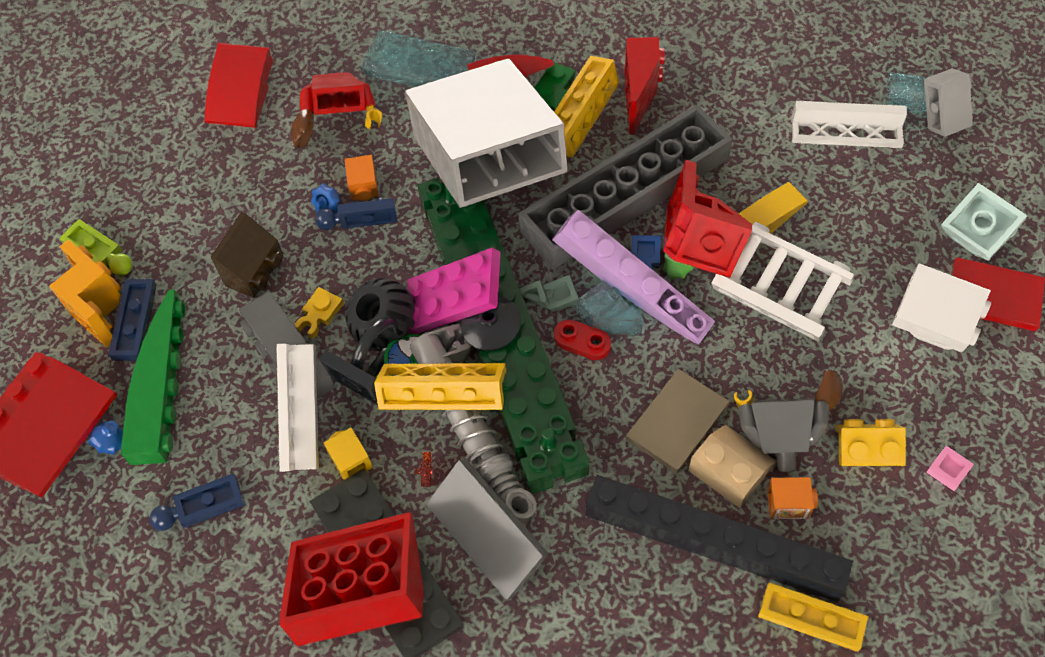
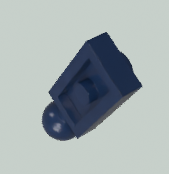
[315,198,398,230]
[150,473,245,531]

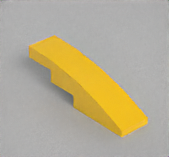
[739,182,808,239]

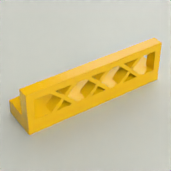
[554,56,619,158]
[374,363,506,410]

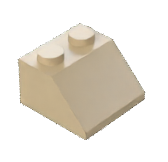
[688,424,777,508]

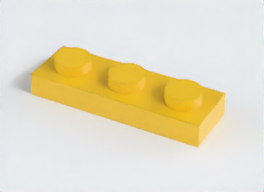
[758,582,868,652]

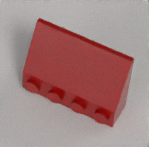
[0,352,118,498]
[279,512,423,646]

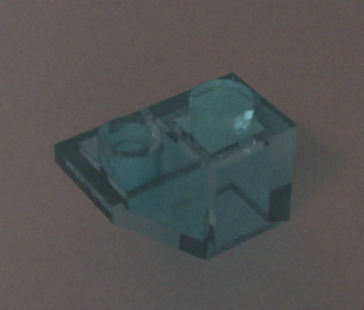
[576,280,643,336]

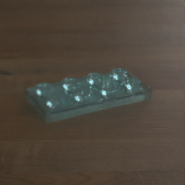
[360,30,476,87]

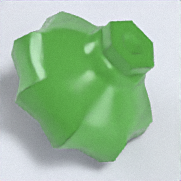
[662,253,694,280]

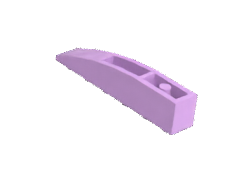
[552,210,715,345]

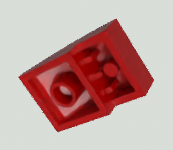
[204,43,273,128]
[467,55,555,77]

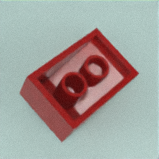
[624,37,665,135]

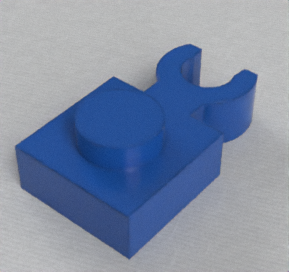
[631,235,661,272]

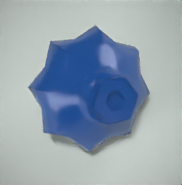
[311,184,341,213]
[88,421,123,455]

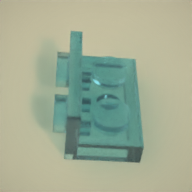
[885,72,928,115]

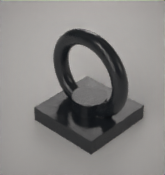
[319,316,399,405]

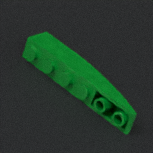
[120,289,186,465]

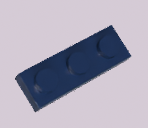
[108,279,157,361]

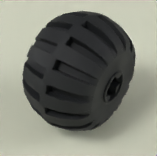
[345,278,416,351]

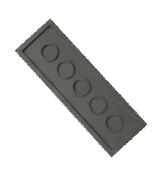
[309,469,464,657]

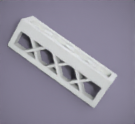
[792,101,907,148]
[277,344,319,472]

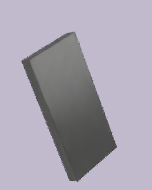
[426,458,549,600]

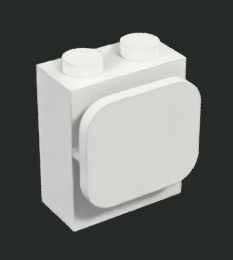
[892,263,992,352]

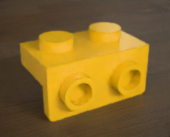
[835,419,906,466]

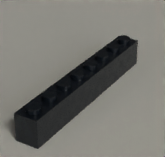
[586,475,853,603]

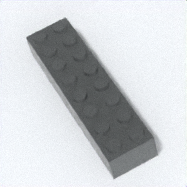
[519,105,733,270]

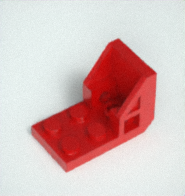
[663,160,752,278]

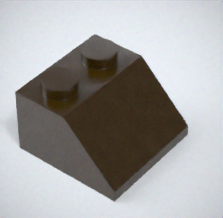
[211,212,283,298]

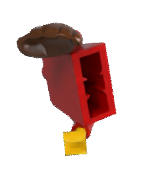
[291,72,382,148]

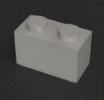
[924,68,973,137]

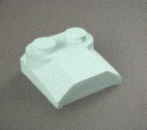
[940,183,1027,261]

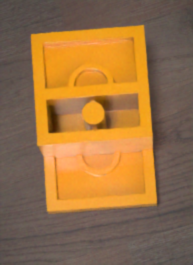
[49,240,121,348]

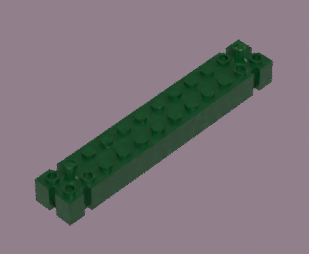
[417,178,589,494]

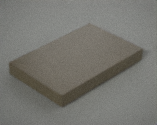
[626,369,730,474]

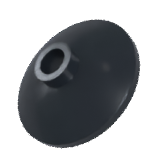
[461,296,521,351]

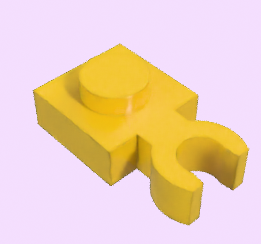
[295,287,344,339]

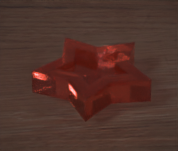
[414,452,433,487]

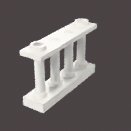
[711,222,854,342]

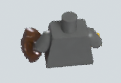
[734,370,843,471]

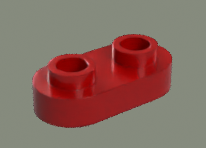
[554,319,611,360]

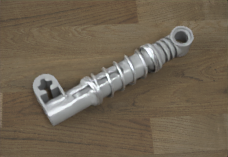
[410,324,537,526]

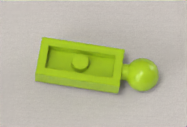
[59,219,133,276]

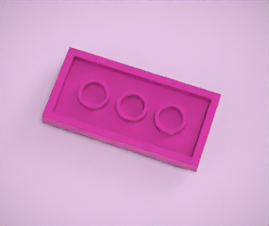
[406,248,501,334]

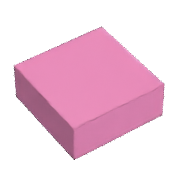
[927,446,974,491]

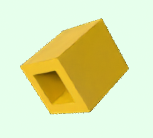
[323,427,373,480]

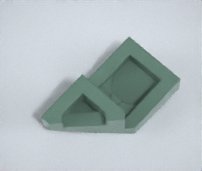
[519,274,581,312]

